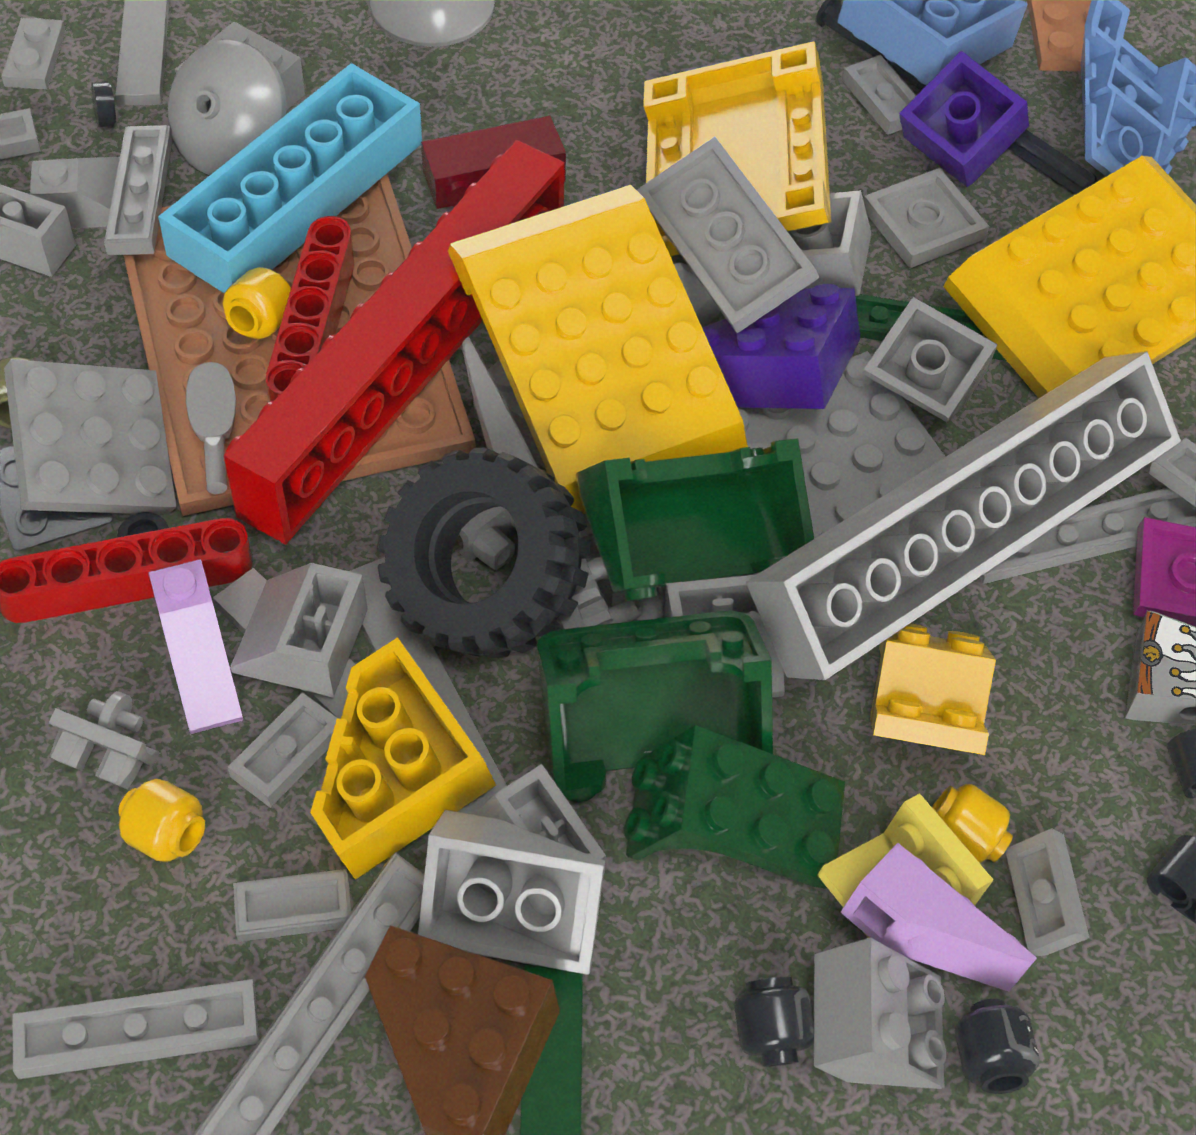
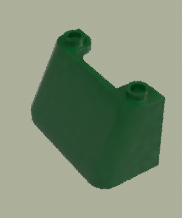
[576,438,814,601]
[537,611,773,802]

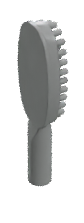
[186,362,236,494]

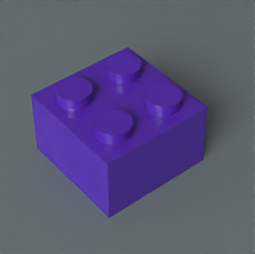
[899,51,1029,187]

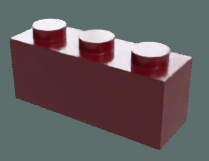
[421,116,566,209]

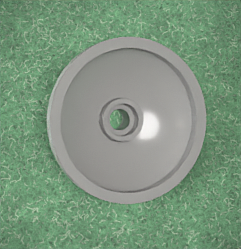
[370,0,495,47]
[168,40,287,175]

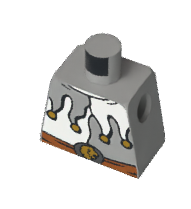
[1125,610,1196,725]

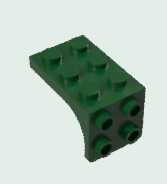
[624,725,845,889]

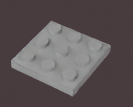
[4,359,176,515]

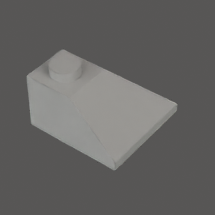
[30,157,120,229]

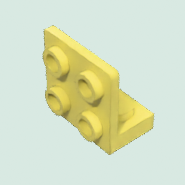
[818,793,993,938]

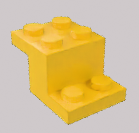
[870,623,996,755]

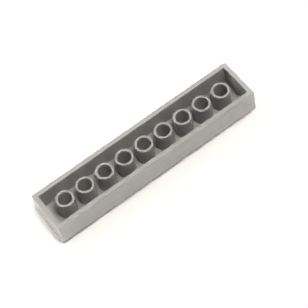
[746,351,1181,680]

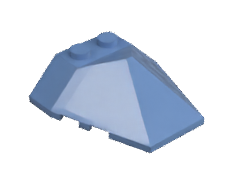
[1080,0,1196,176]

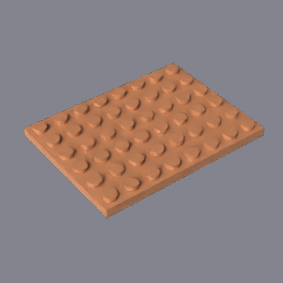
[123,174,476,516]

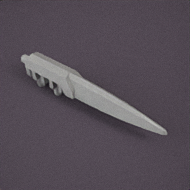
[462,336,641,629]

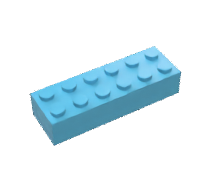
[158,63,422,294]

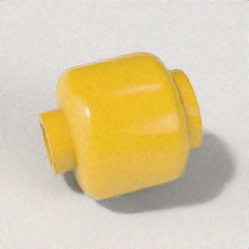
[222,267,291,339]
[119,778,205,862]
[932,784,1013,864]

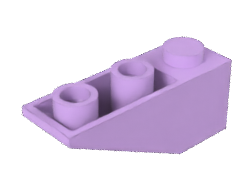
[841,843,1037,992]

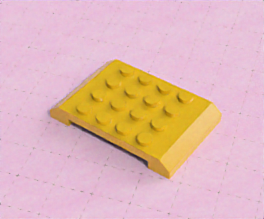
[643,41,831,256]
[943,156,1196,398]
[448,185,748,514]

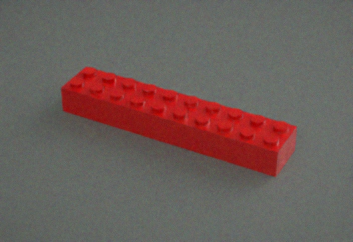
[223,140,565,545]

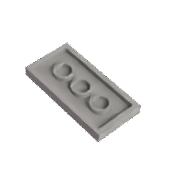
[637,137,819,333]

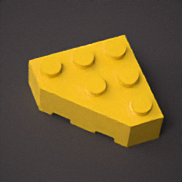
[310,637,496,880]

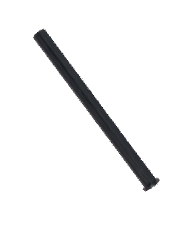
[816,0,1097,195]

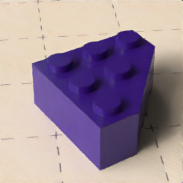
[702,284,860,409]

